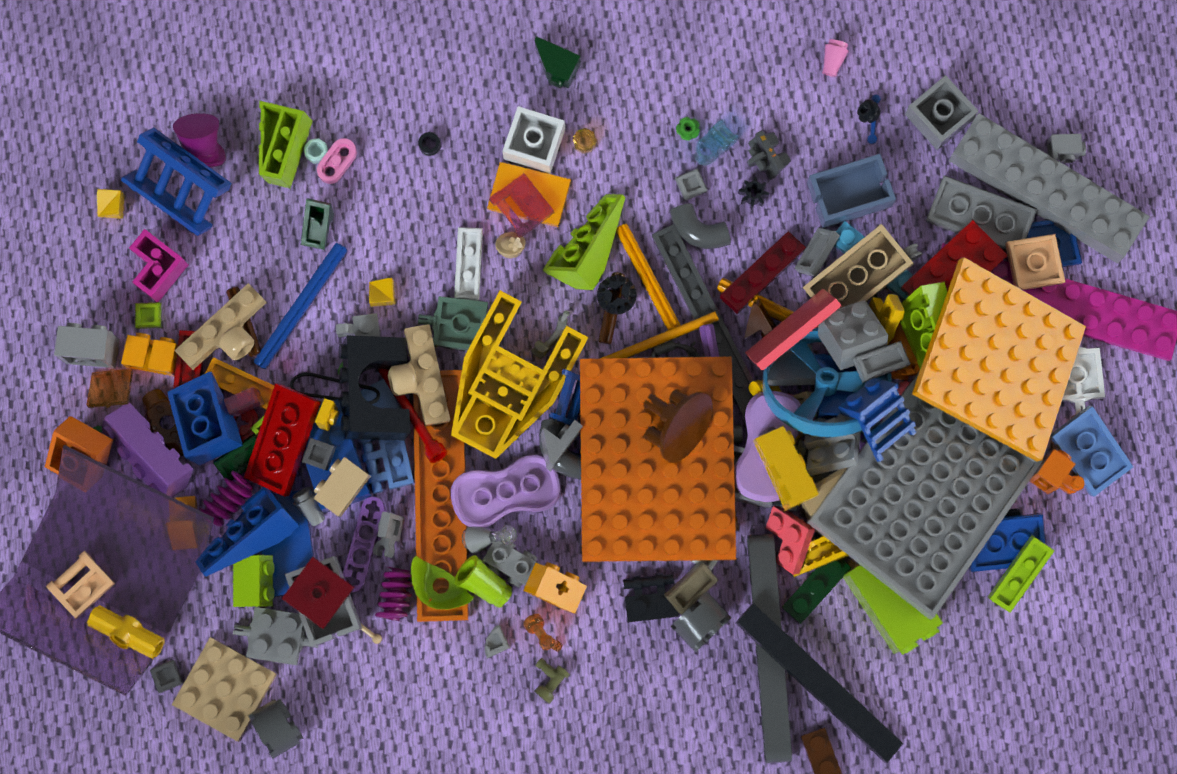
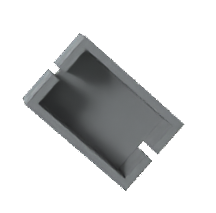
[285,556,362,647]

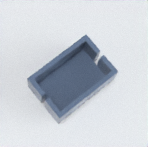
[807,154,896,228]

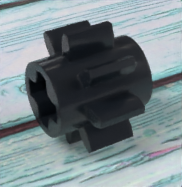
[738,177,769,209]

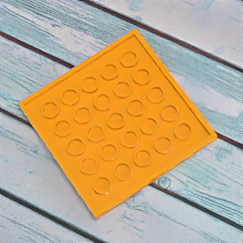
[912,258,1086,461]

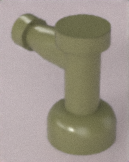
[534,658,570,704]

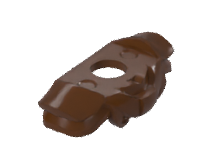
[142,389,184,457]

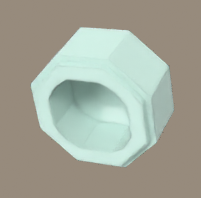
[304,138,328,164]

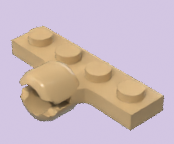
[174,283,267,370]
[388,324,450,427]

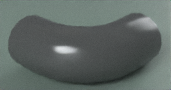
[670,204,731,249]
[539,419,581,480]

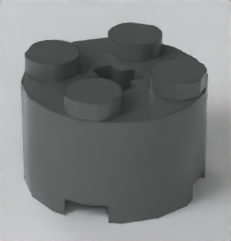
[671,592,731,652]
[248,699,303,759]

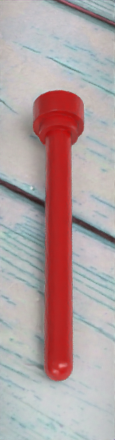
[378,369,447,463]

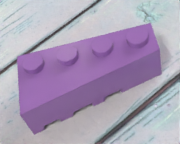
[102,402,193,504]

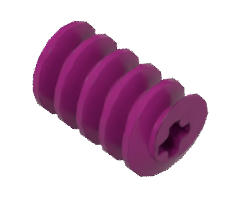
[199,470,254,527]
[375,567,413,622]

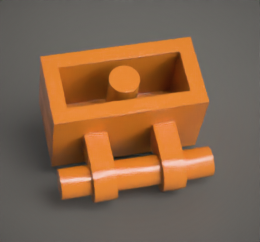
[1030,449,1085,494]

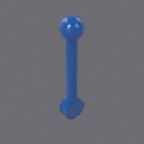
[867,94,881,144]

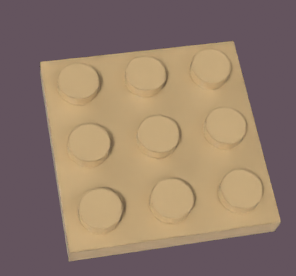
[172,637,277,742]

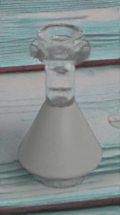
[462,525,517,554]

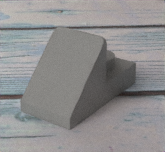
[540,420,583,472]

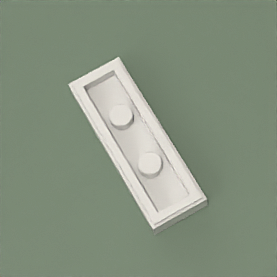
[454,227,483,301]

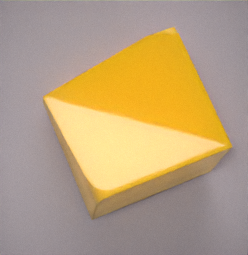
[97,189,125,219]
[369,278,395,307]

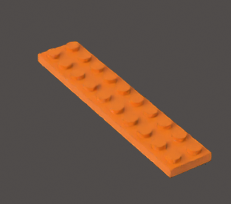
[413,370,469,622]

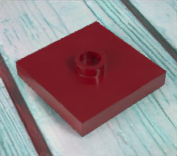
[282,557,355,629]

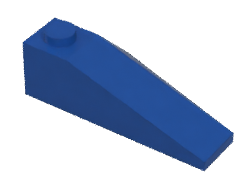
[195,487,299,577]

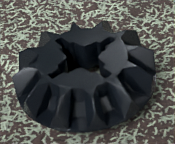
[597,275,637,315]

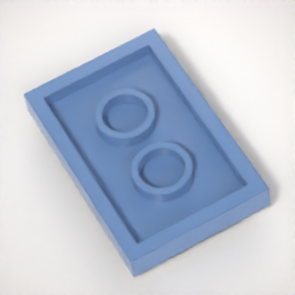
[1050,406,1133,497]

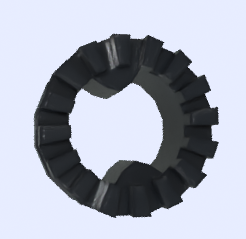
[418,132,441,156]

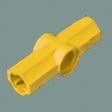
[87,605,165,659]

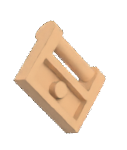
[46,551,115,619]

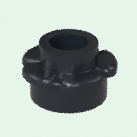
[857,99,881,123]

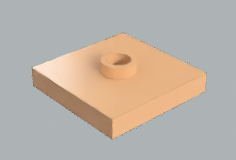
[1005,234,1065,290]

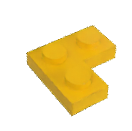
[869,294,905,346]

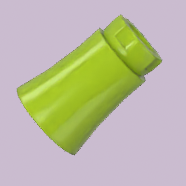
[454,555,512,608]

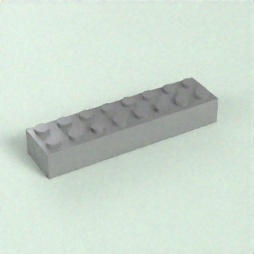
[949,113,1150,264]

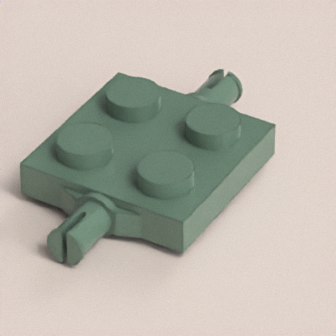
[418,296,488,351]

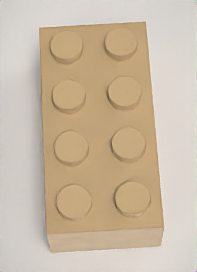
[803,224,914,308]

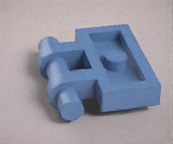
[362,440,415,494]

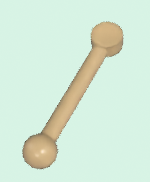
[361,624,382,644]

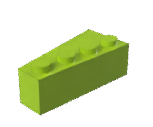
[900,282,947,369]

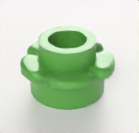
[676,117,700,141]

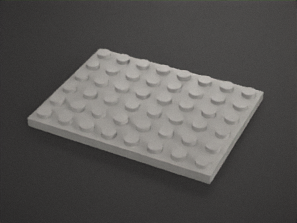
[807,370,1043,620]

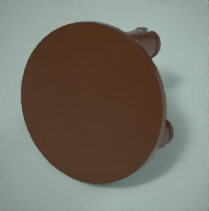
[644,389,713,463]

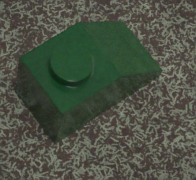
[534,36,581,88]

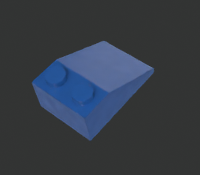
[167,372,243,465]

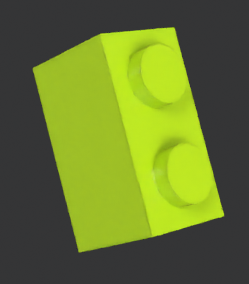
[233,555,275,607]

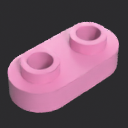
[317,138,357,184]

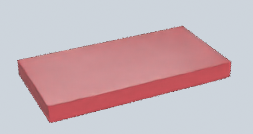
[745,289,841,370]

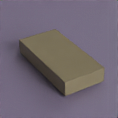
[664,561,718,615]

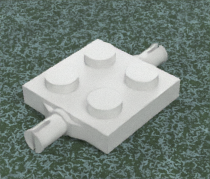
[1062,347,1105,415]

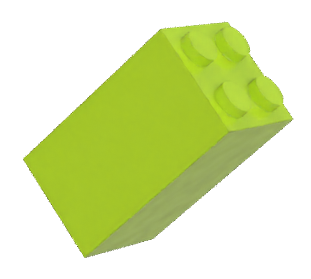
[843,565,943,655]

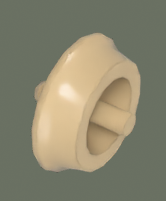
[495,232,526,258]

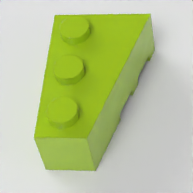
[259,100,313,189]

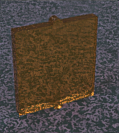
[86,368,133,408]

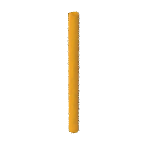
[600,311,719,359]

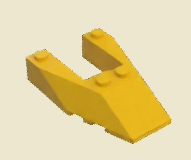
[451,290,589,459]

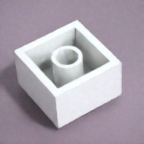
[502,106,565,174]

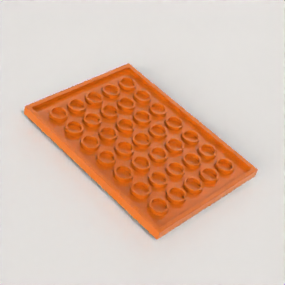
[580,357,736,562]

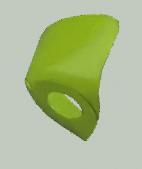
[411,556,473,609]

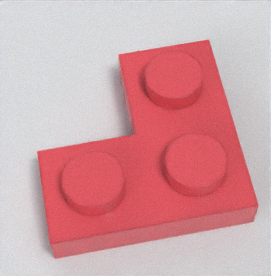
[765,505,815,574]

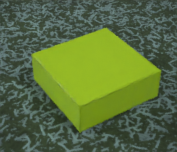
[135,302,161,329]

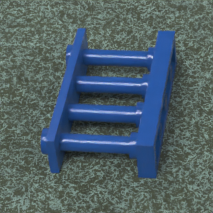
[121,128,232,236]

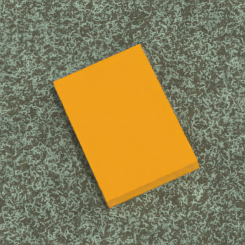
[487,162,571,228]

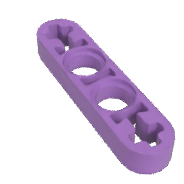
[343,497,385,593]

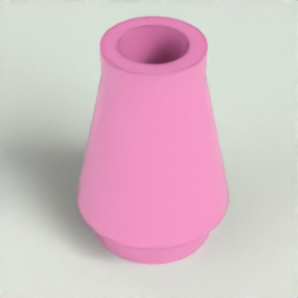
[822,39,849,77]

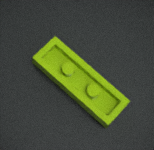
[988,535,1054,613]

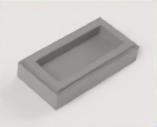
[794,227,840,277]
[853,341,910,383]

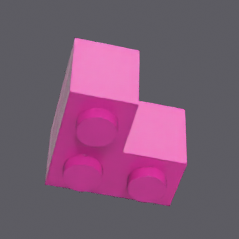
[129,229,189,302]

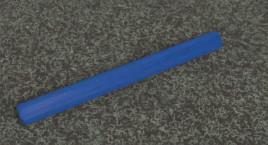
[254,243,347,369]

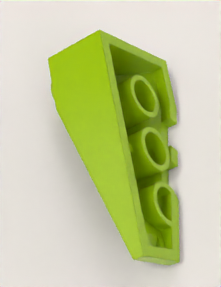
[543,194,626,290]

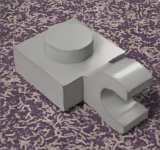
[336,313,380,338]
[373,512,404,558]

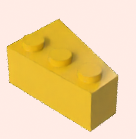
[753,426,819,511]

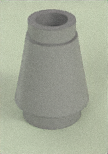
[292,487,325,526]

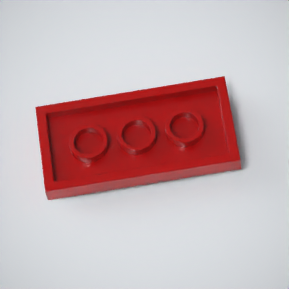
[900,220,1008,297]
[244,383,321,496]

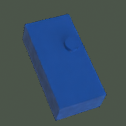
[303,399,372,513]

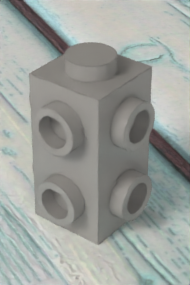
[482,538,539,588]

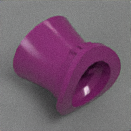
[173,113,226,167]

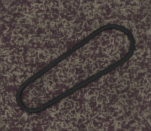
[290,372,380,404]

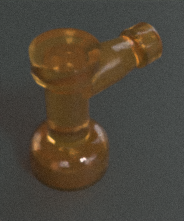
[523,614,562,652]

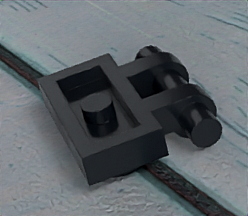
[623,572,678,623]

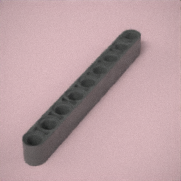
[747,534,792,763]

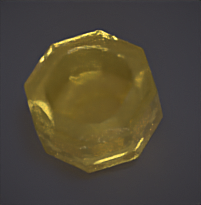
[572,128,597,154]

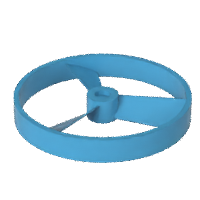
[763,328,892,437]

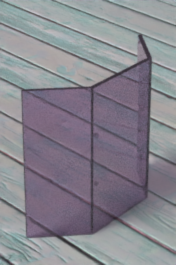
[0,445,214,696]

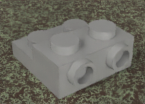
[804,413,861,476]

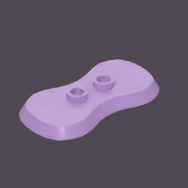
[734,391,801,502]
[451,454,561,528]

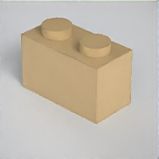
[314,457,371,517]

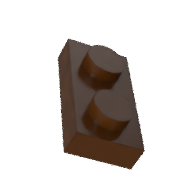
[800,727,842,774]

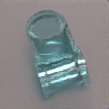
[694,119,740,166]

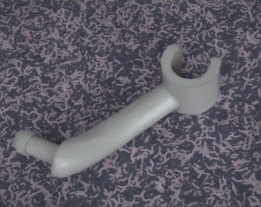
[531,310,569,359]

